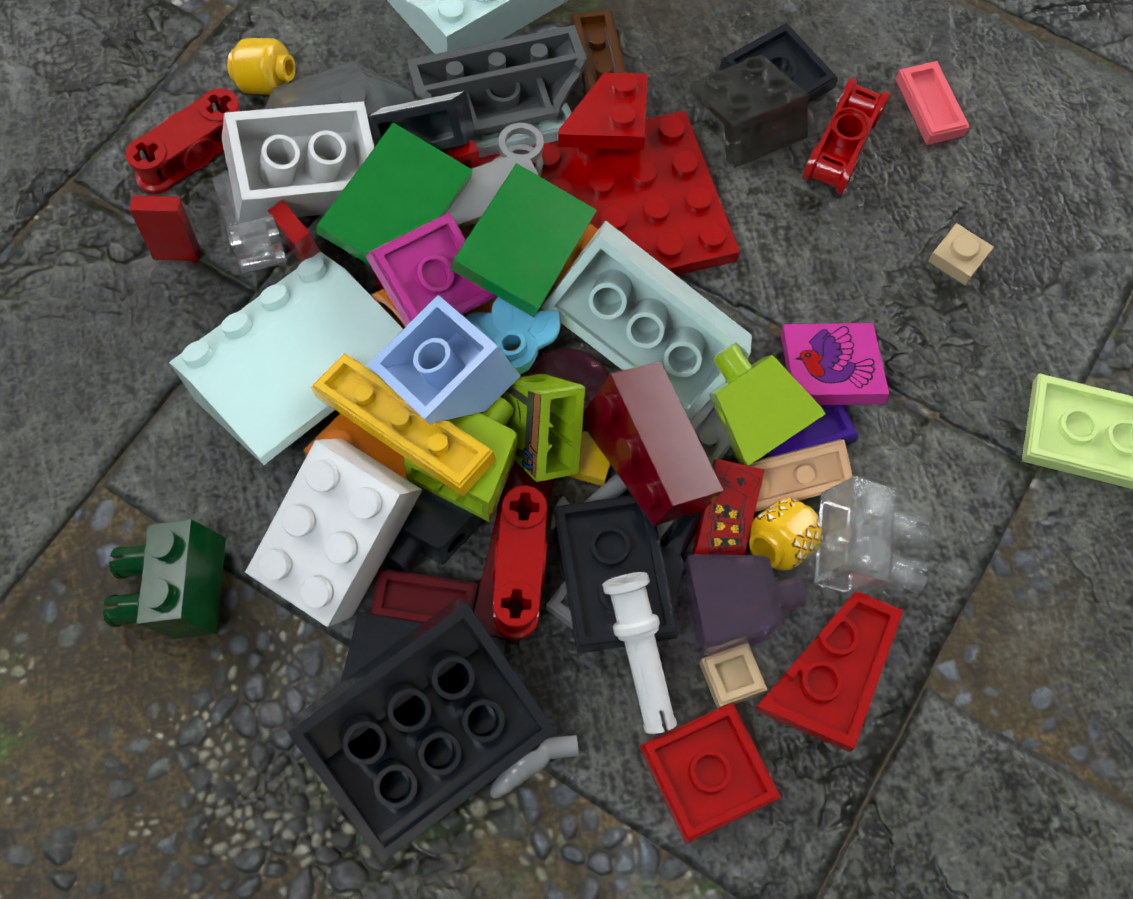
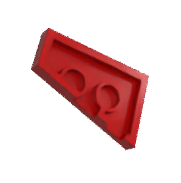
[754,591,903,752]

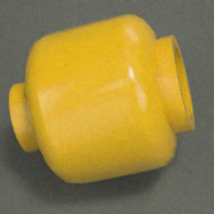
[227,38,295,96]

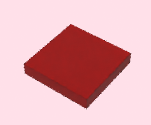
[639,702,781,845]

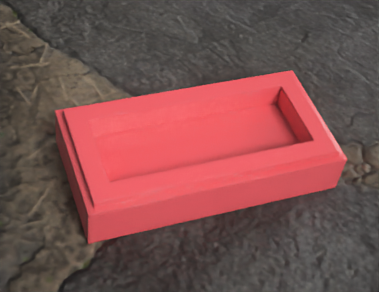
[895,61,970,145]

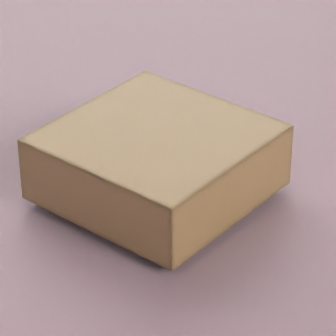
[699,643,767,709]

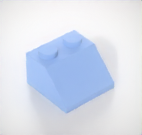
[367,295,521,424]

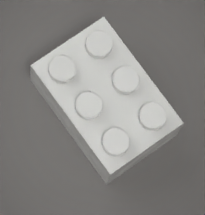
[222,101,374,223]
[245,438,422,627]

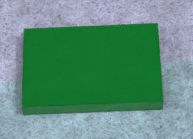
[316,122,473,266]
[450,163,597,317]

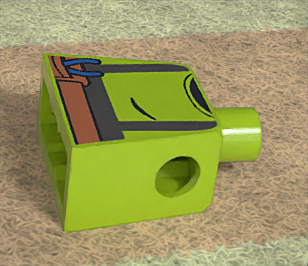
[500,374,585,482]

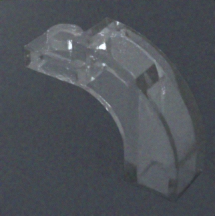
[212,173,287,275]

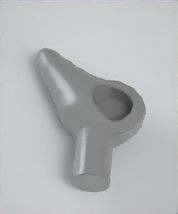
[490,735,579,798]

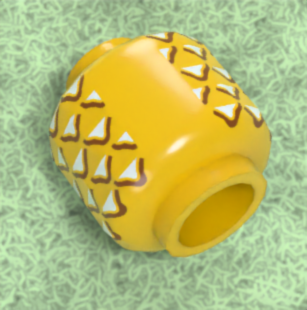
[749,498,823,571]

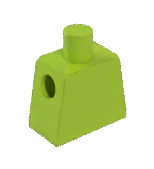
[709,343,826,466]
[404,397,517,522]

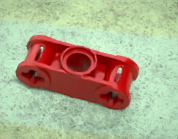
[802,77,890,195]
[126,88,240,195]
[493,485,547,640]

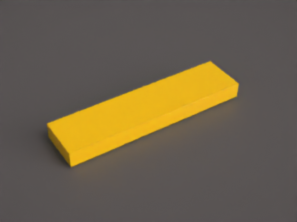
[311,353,496,497]

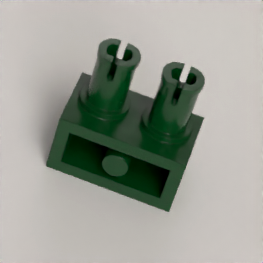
[103,519,226,639]

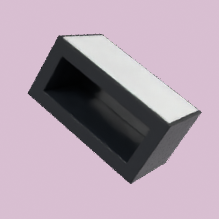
[367,91,476,150]

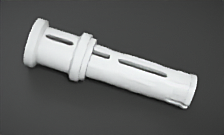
[602,572,677,734]

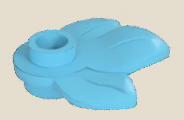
[466,297,561,374]

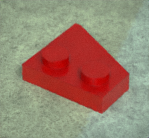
[558,73,647,150]

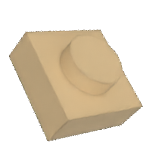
[928,223,994,286]

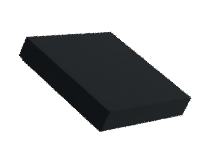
[720,23,838,125]

